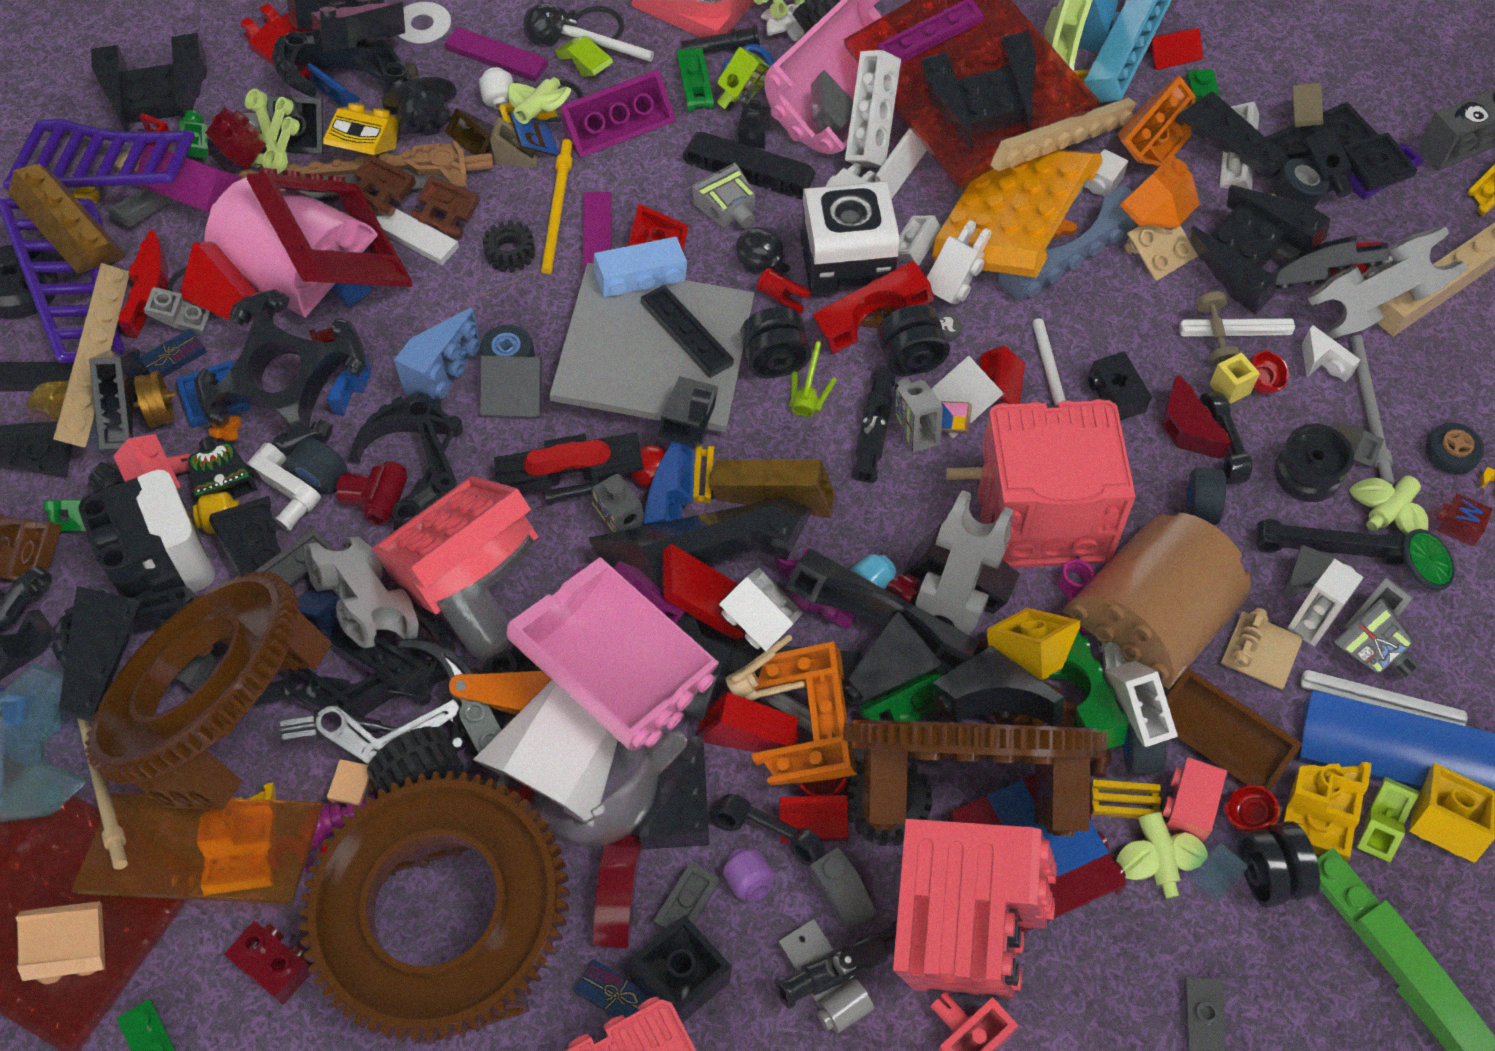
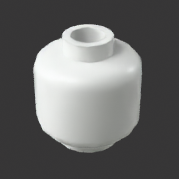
[479,67,513,110]

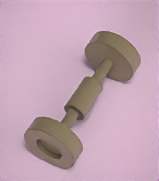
[1196,291,1240,366]

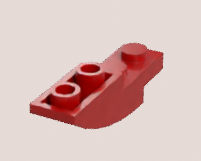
[118,230,168,339]

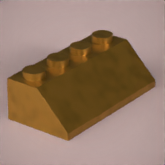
[8,164,126,274]

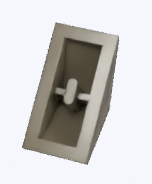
[1291,83,1323,127]
[490,116,539,167]

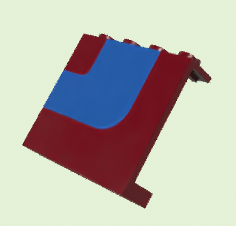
[947,774,1127,938]

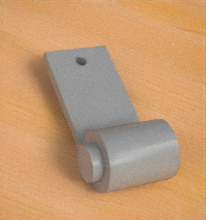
[778,919,874,1034]

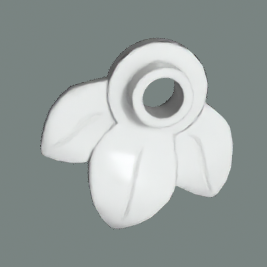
[761,4,805,42]

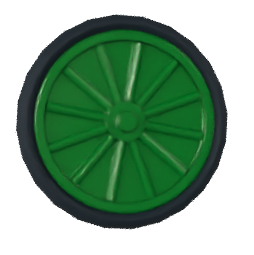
[1402,529,1455,591]

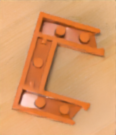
[752,641,857,785]

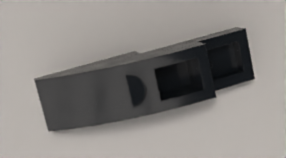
[1271,235,1389,289]

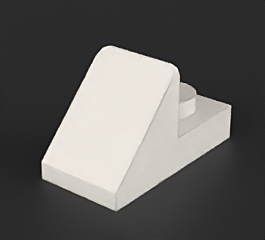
[1302,325,1360,382]

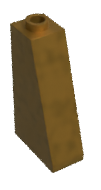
[708,459,836,518]

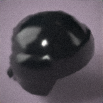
[523,2,578,46]
[736,227,790,276]

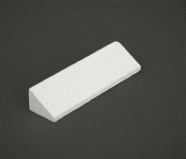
[1219,102,1259,190]
[875,105,941,199]

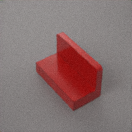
[1147,28,1203,70]
[979,345,1025,404]
[779,795,849,843]

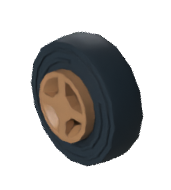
[1426,422,1484,475]

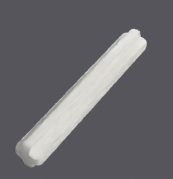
[1179,318,1295,337]

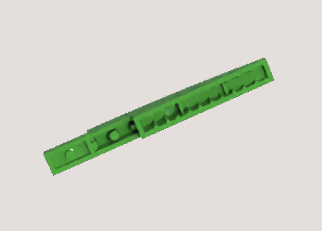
[1317,847,1495,1051]

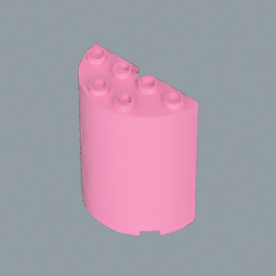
[204,177,378,318]
[506,557,719,751]

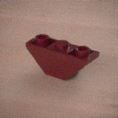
[1161,375,1231,459]

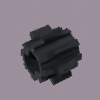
[88,462,125,493]

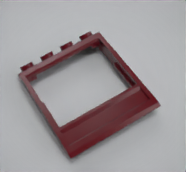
[247,168,412,287]

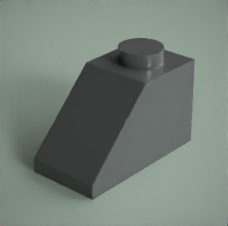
[811,70,853,135]
[809,847,877,934]

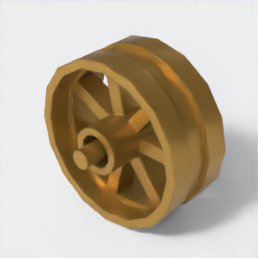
[133,371,177,428]

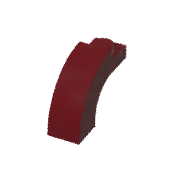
[593,833,642,949]

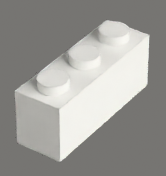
[1287,559,1364,647]

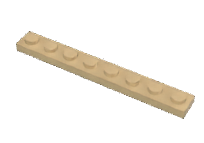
[990,97,1137,171]
[53,263,129,448]

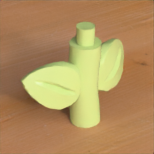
[508,77,571,124]
[1349,475,1428,535]
[1116,812,1208,899]

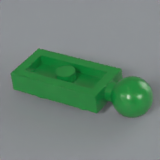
[178,110,208,159]

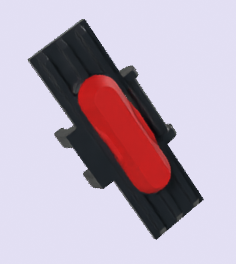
[494,432,644,505]

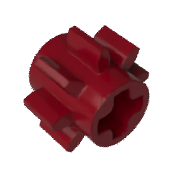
[885,574,920,606]

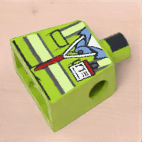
[717,47,770,111]

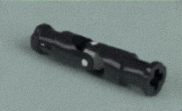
[852,370,896,483]
[774,920,897,1009]

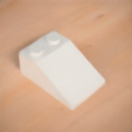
[719,568,803,651]

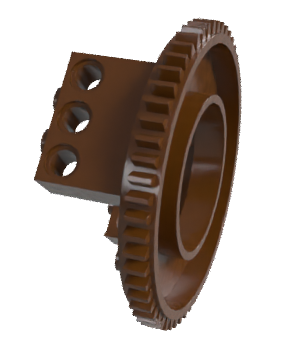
[85,571,332,810]
[843,720,1107,837]
[299,771,570,1044]

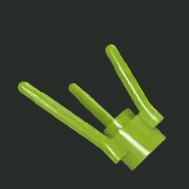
[789,341,837,417]

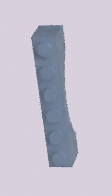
[997,185,1139,302]

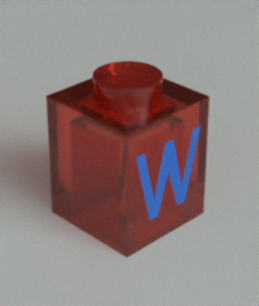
[1436,493,1493,546]

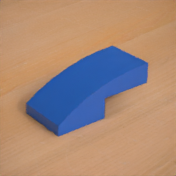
[327,354,372,416]

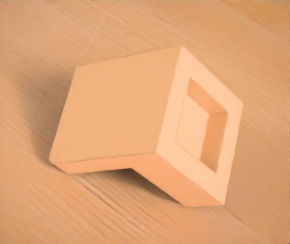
[327,759,375,806]

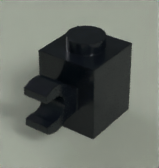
[738,99,770,149]

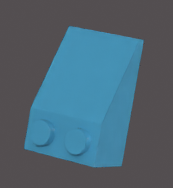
[1078,0,1120,53]

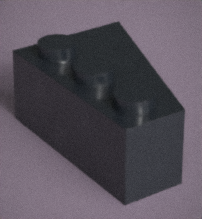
[902,524,1020,614]
[640,736,710,850]

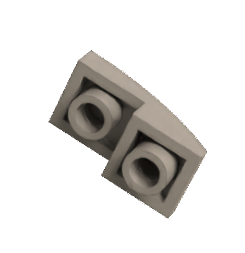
[144,287,212,336]

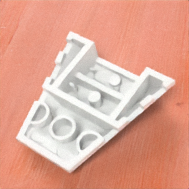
[473,680,618,828]

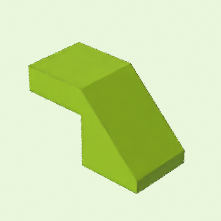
[555,36,613,77]
[1357,777,1419,863]

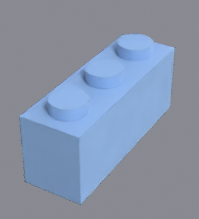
[594,237,687,297]

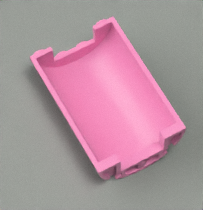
[765,0,934,154]

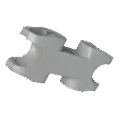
[1306,225,1468,339]
[916,490,1014,635]
[304,536,419,648]

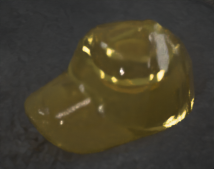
[26,380,69,421]

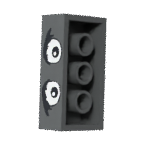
[1418,89,1495,171]

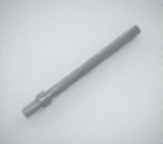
[1350,335,1395,486]

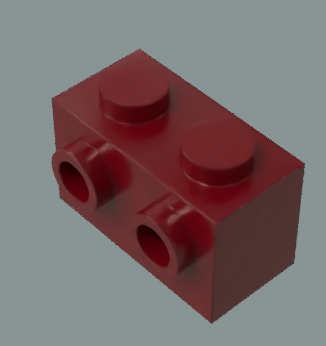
[205,107,266,169]
[224,920,311,1005]

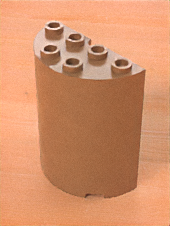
[1062,513,1251,690]

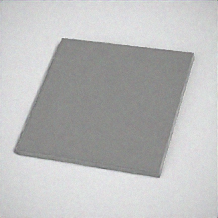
[550,263,755,432]

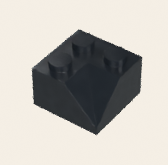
[629,915,732,1023]

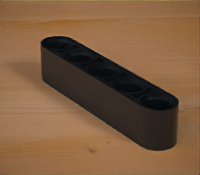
[683,131,816,199]

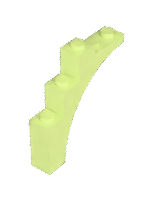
[1032,0,1093,150]

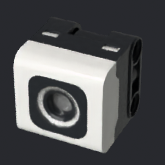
[800,181,899,296]
[78,470,215,599]

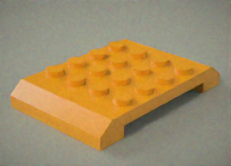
[932,144,1103,278]

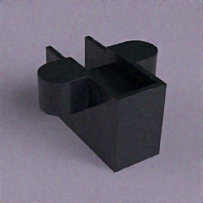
[658,376,718,447]

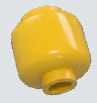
[193,492,241,534]

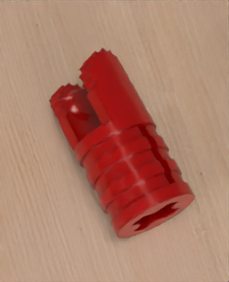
[757,268,811,314]

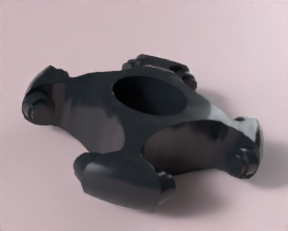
[194,289,366,456]

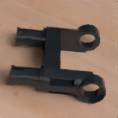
[0,566,53,634]

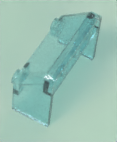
[0,663,86,822]

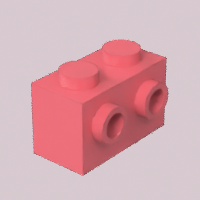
[1162,757,1227,843]

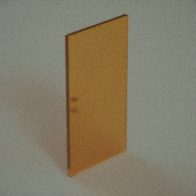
[71,793,324,904]

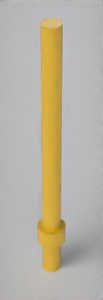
[541,139,573,274]

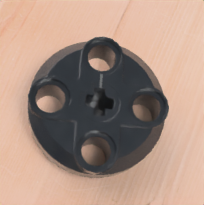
[0,245,59,319]

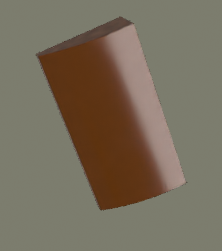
[1166,668,1303,791]

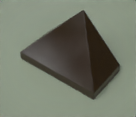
[445,108,493,155]

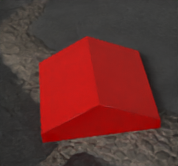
[627,204,689,251]

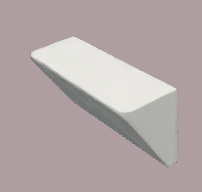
[898,215,941,266]

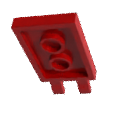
[240,3,327,80]
[663,544,749,643]

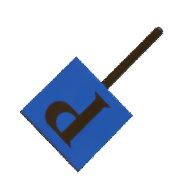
[509,81,559,157]

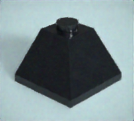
[268,96,324,154]

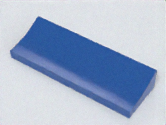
[1297,690,1495,791]

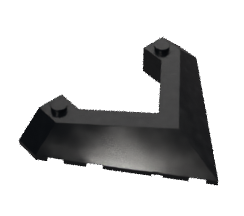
[589,497,812,720]

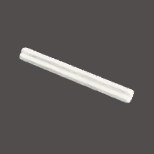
[1301,670,1468,726]

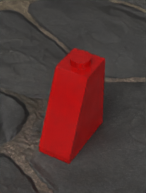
[180,242,258,321]
[696,692,799,753]

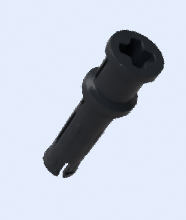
[680,24,760,53]

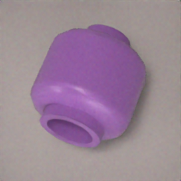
[723,848,774,902]

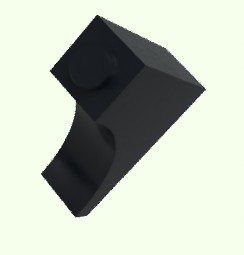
[89,349,142,450]
[933,646,1064,727]

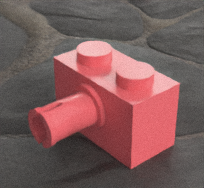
[113,434,190,490]
[930,991,1019,1051]

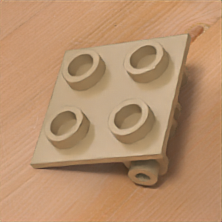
[1125,224,1198,281]
[1221,608,1303,690]

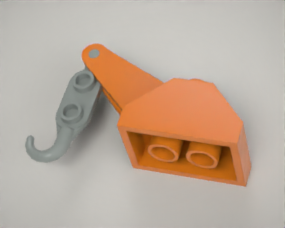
[449,671,552,788]

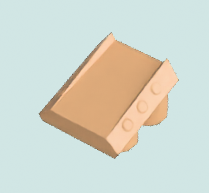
[15,901,105,985]

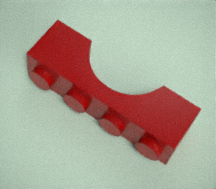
[812,260,934,354]

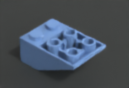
[394,308,481,399]

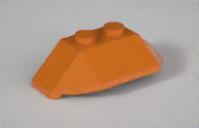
[1118,75,1196,169]
[1120,155,1200,229]

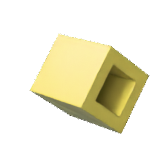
[1209,352,1260,404]

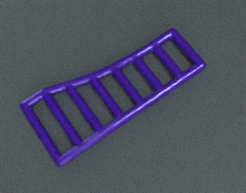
[3,118,195,190]
[0,198,126,363]

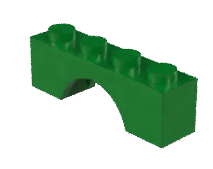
[1049,631,1129,749]

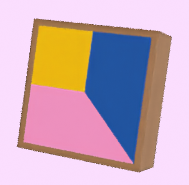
[941,401,972,434]

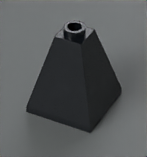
[842,612,942,705]

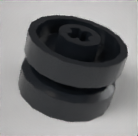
[877,305,950,377]
[740,307,811,379]
[1274,423,1354,502]
[1238,821,1320,908]

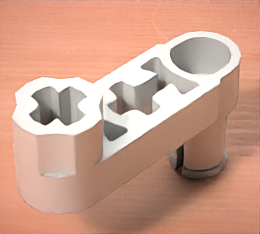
[245,443,322,532]

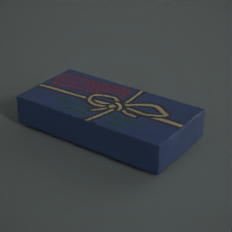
[140,329,207,378]
[574,959,649,1018]

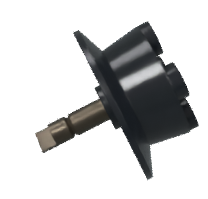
[382,62,457,136]

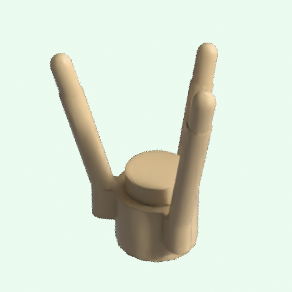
[725,635,805,701]

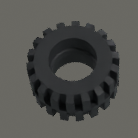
[367,726,463,793]

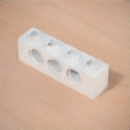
[845,50,901,168]

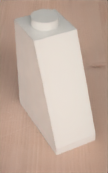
[1104,661,1178,747]

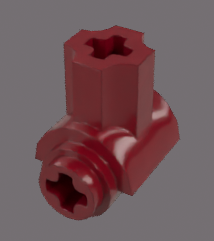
[336,461,408,526]

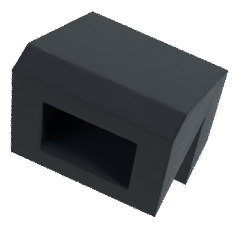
[0,610,53,680]

